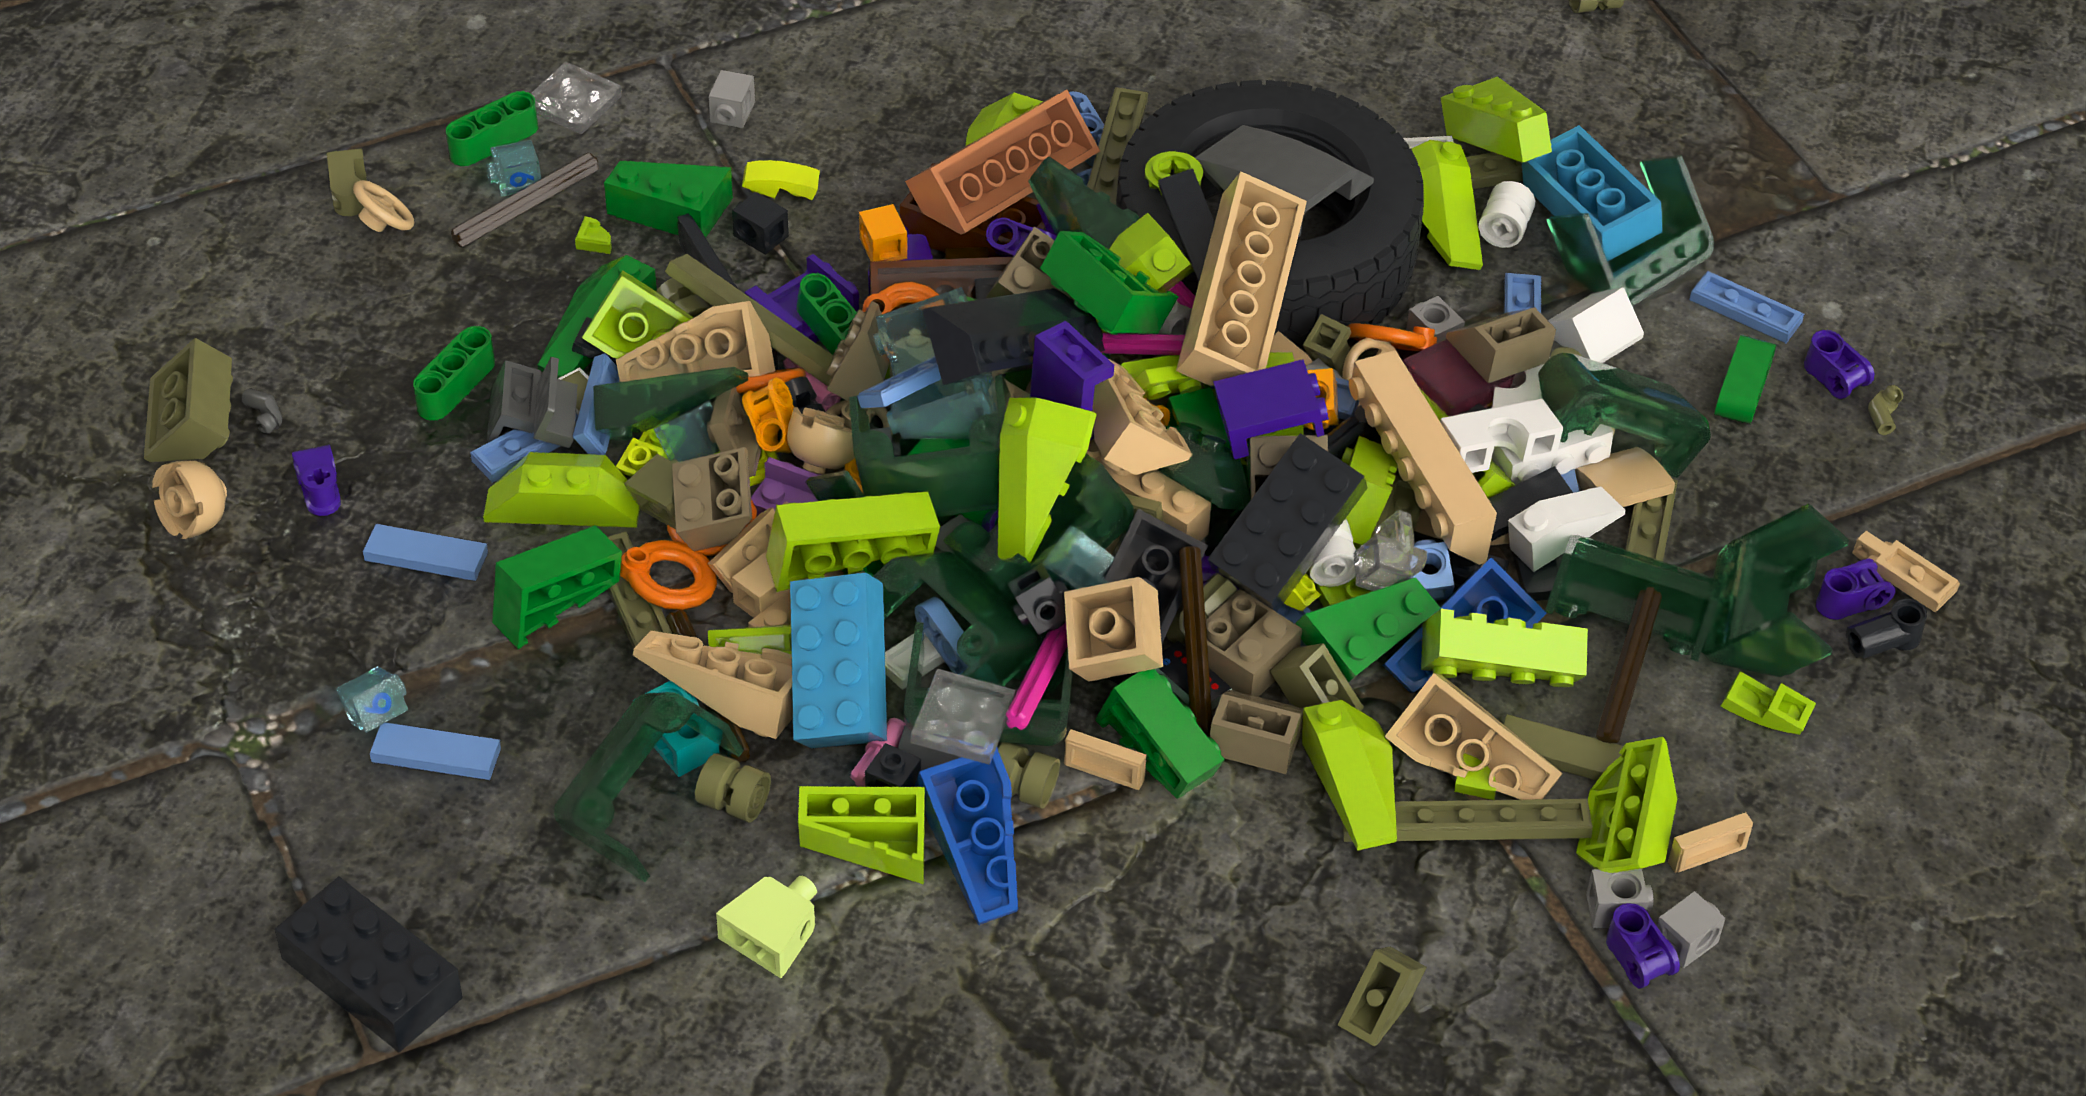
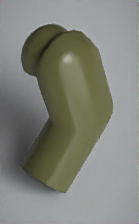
[1868,385,1904,435]

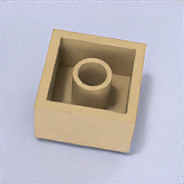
[1064,577,1163,682]

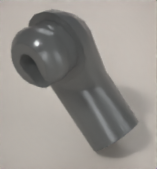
[242,388,283,434]

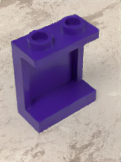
[745,254,860,343]
[1030,321,1115,441]
[1213,359,1329,459]

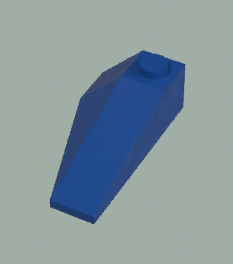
[1383,558,1547,693]
[914,746,1018,925]

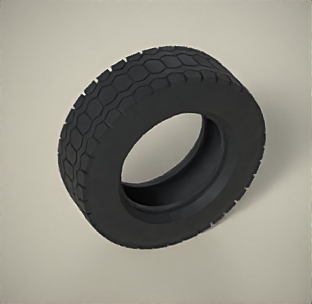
[1114,80,1424,352]

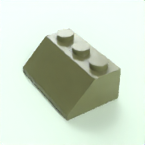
[144,338,233,462]

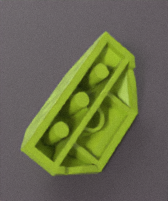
[483,452,640,528]
[1576,737,1677,873]

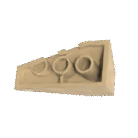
[616,301,775,396]
[1093,359,1192,475]
[633,631,793,739]
[1385,673,1563,800]

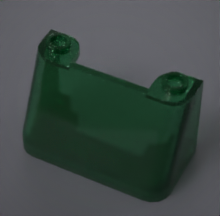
[1538,353,1711,478]
[943,454,1134,607]

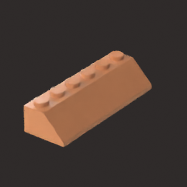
[905,90,1100,235]

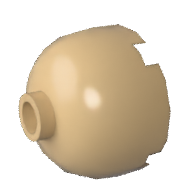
[787,407,865,474]
[152,461,227,539]

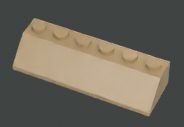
[1176,171,1307,386]
[1349,350,1497,565]

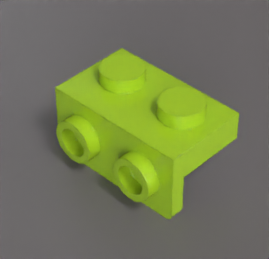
[1121,355,1202,400]

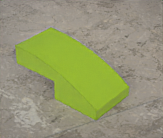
[1721,671,1816,735]

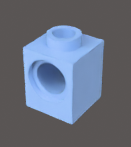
[1405,540,1454,601]

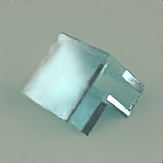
[654,401,719,462]
[1043,525,1115,590]

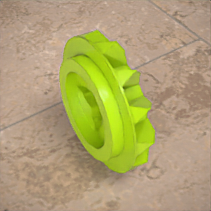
[1145,151,1203,195]

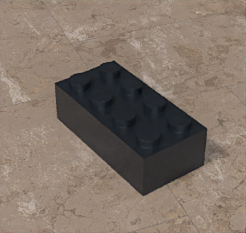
[1207,433,1368,612]
[1063,509,1208,684]
[274,876,463,1053]

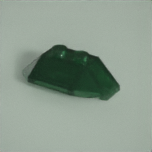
[1156,422,1251,510]

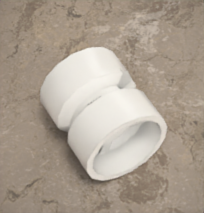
[1478,181,1536,248]
[1309,519,1360,587]

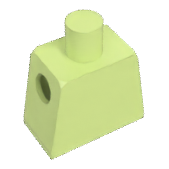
[716,876,817,978]

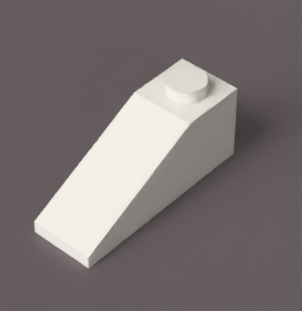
[1508,486,1625,572]

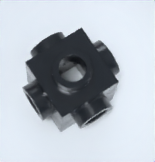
[1008,563,1068,635]

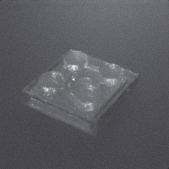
[531,62,622,134]
[911,669,1015,765]

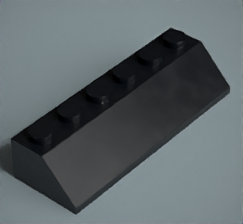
[922,288,1105,385]

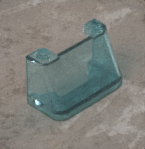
[873,287,1003,439]

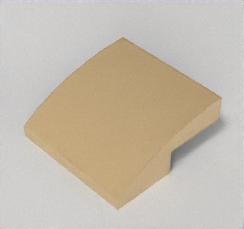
[1575,447,1675,507]

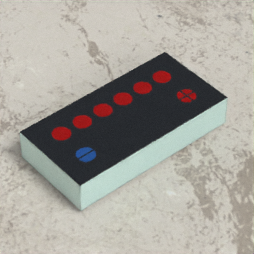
[1155,641,1232,710]

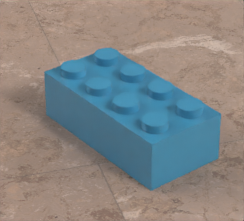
[1522,125,1662,264]
[790,573,887,749]

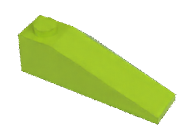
[582,270,694,359]
[998,398,1097,563]
[1302,700,1397,851]

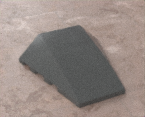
[1195,125,1374,237]

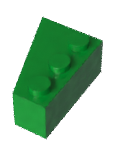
[604,161,733,238]

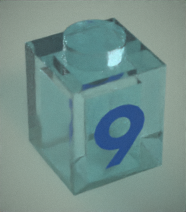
[486,140,541,196]
[336,666,408,733]

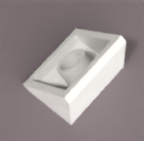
[1548,287,1644,369]

